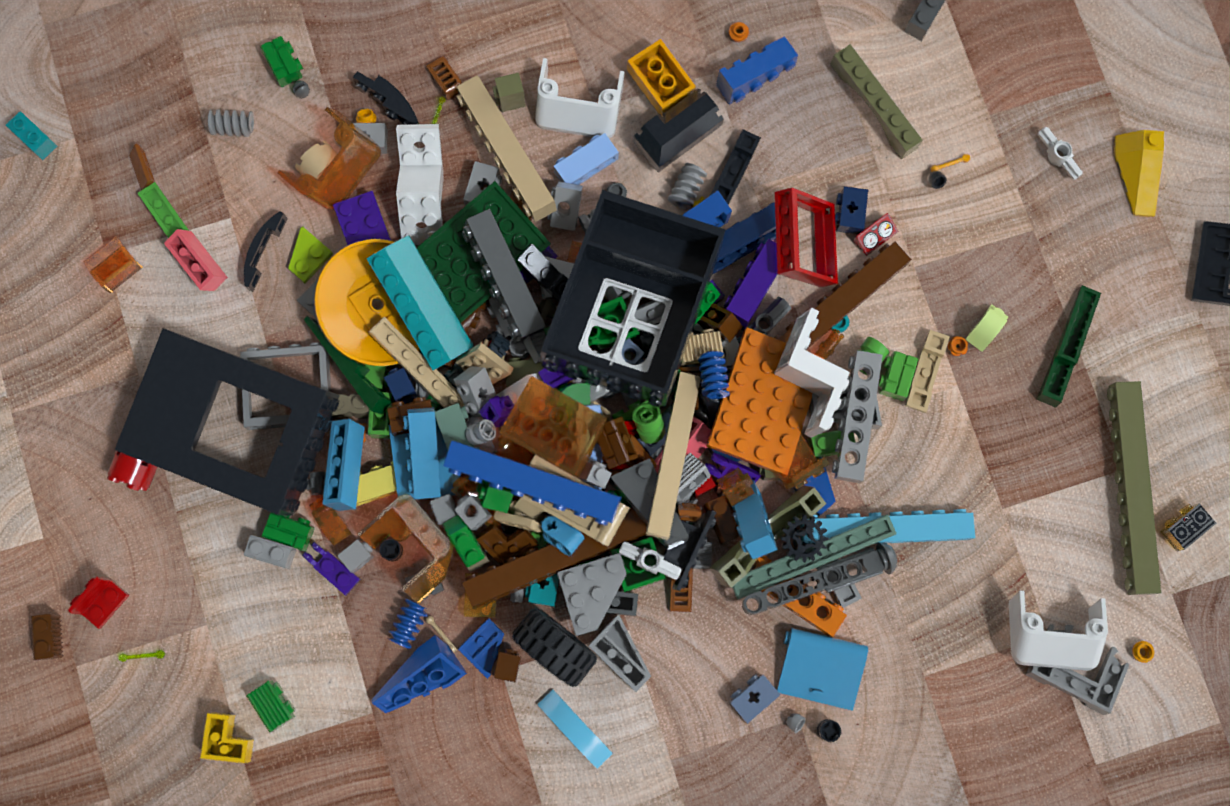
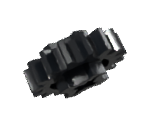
[780,514,829,563]

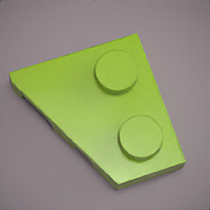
[288,226,333,283]

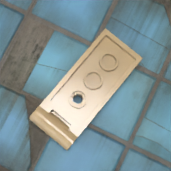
[521,455,630,546]

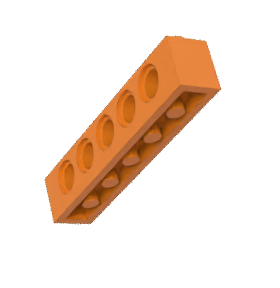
[749,555,847,637]

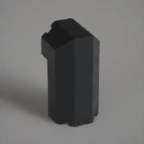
[633,88,724,173]

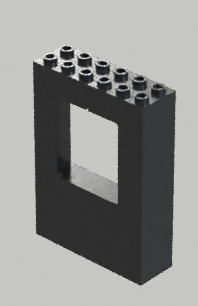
[114,328,340,516]

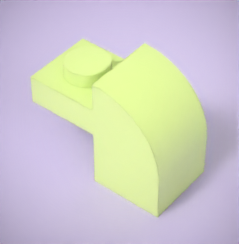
[966,304,1008,352]

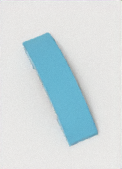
[537,689,613,769]

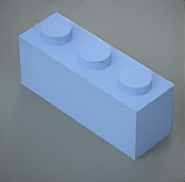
[554,133,619,185]

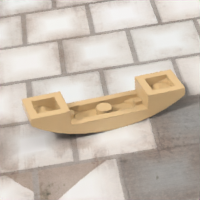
[906,330,950,413]

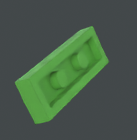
[138,182,189,238]

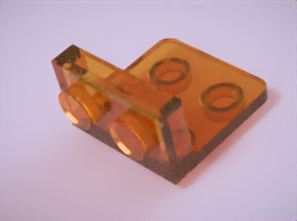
[777,434,829,489]

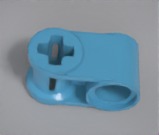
[542,516,584,556]

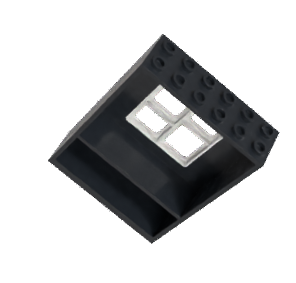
[541,190,726,407]

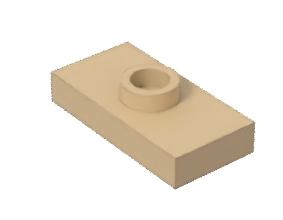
[494,511,542,533]

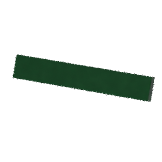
[1036,285,1101,408]
[304,316,392,415]

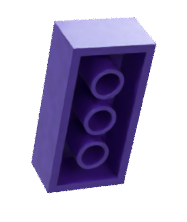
[333,191,391,246]
[724,239,778,331]

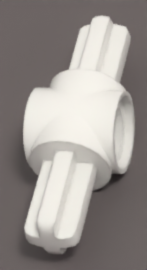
[1038,127,1083,180]
[619,542,681,580]

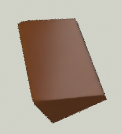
[129,144,155,191]

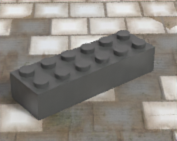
[461,209,546,342]

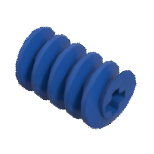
[698,351,730,399]
[387,599,428,649]

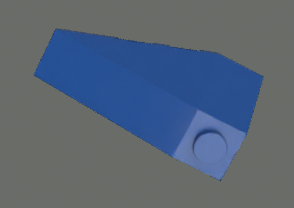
[371,635,467,713]

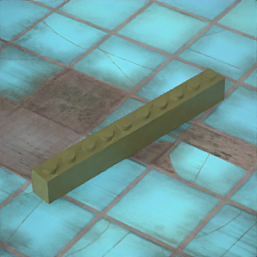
[1107,381,1162,595]

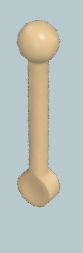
[425,616,457,653]

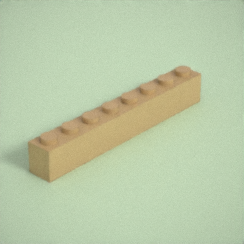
[456,75,557,222]

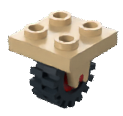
[455,331,513,384]

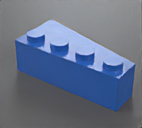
[716,36,798,105]
[682,191,732,228]

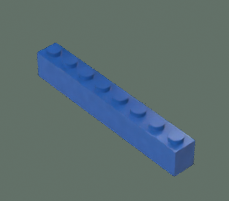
[443,441,622,526]

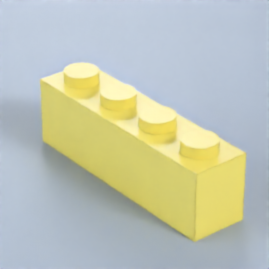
[356,461,407,507]

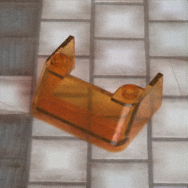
[277,107,381,211]
[357,494,453,603]

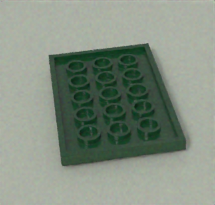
[417,181,551,323]

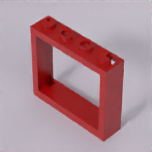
[774,187,838,288]

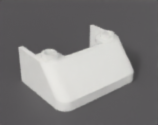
[535,58,624,139]
[1009,591,1108,671]

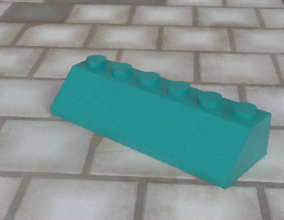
[366,235,474,370]

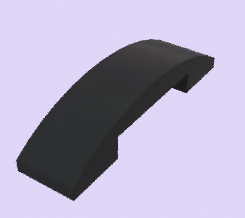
[710,129,761,205]
[244,211,288,292]

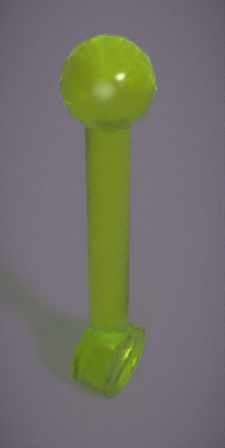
[432,96,446,124]
[119,650,165,662]

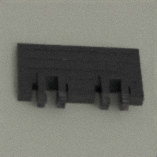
[1191,221,1230,306]

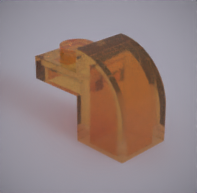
[309,496,352,546]

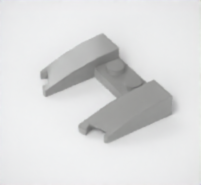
[1026,624,1129,715]

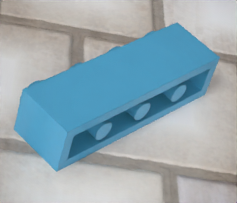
[404,408,441,499]
[323,419,365,511]
[729,480,777,559]

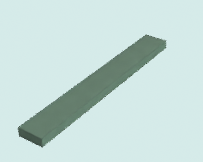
[732,514,897,600]

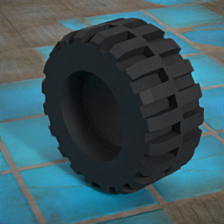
[512,608,597,687]

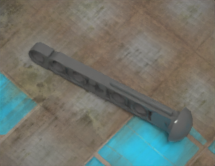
[742,543,898,615]

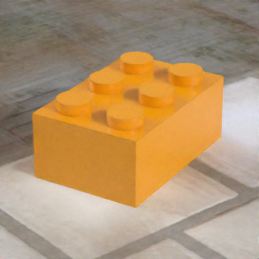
[627,39,696,116]

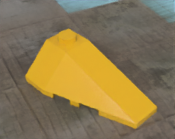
[1114,130,1164,217]

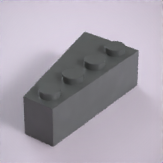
[610,458,689,550]

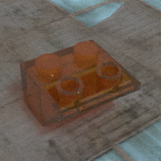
[83,236,143,293]

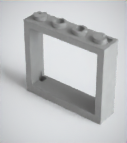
[240,342,333,430]

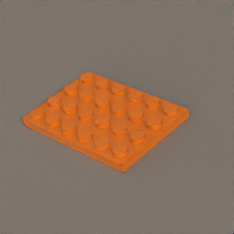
[706,327,824,477]

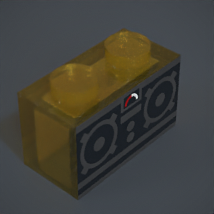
[1160,503,1217,551]

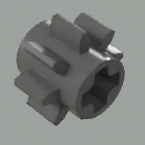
[306,471,326,495]

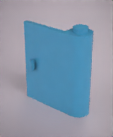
[389,419,463,502]
[777,628,868,711]

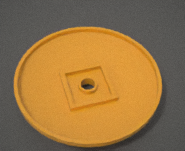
[314,239,421,366]

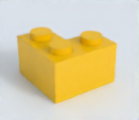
[200,712,254,763]

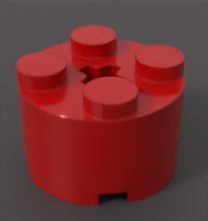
[107,451,158,491]

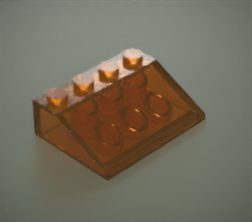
[499,376,607,478]

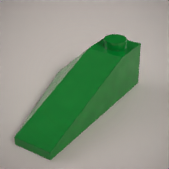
[543,296,639,345]

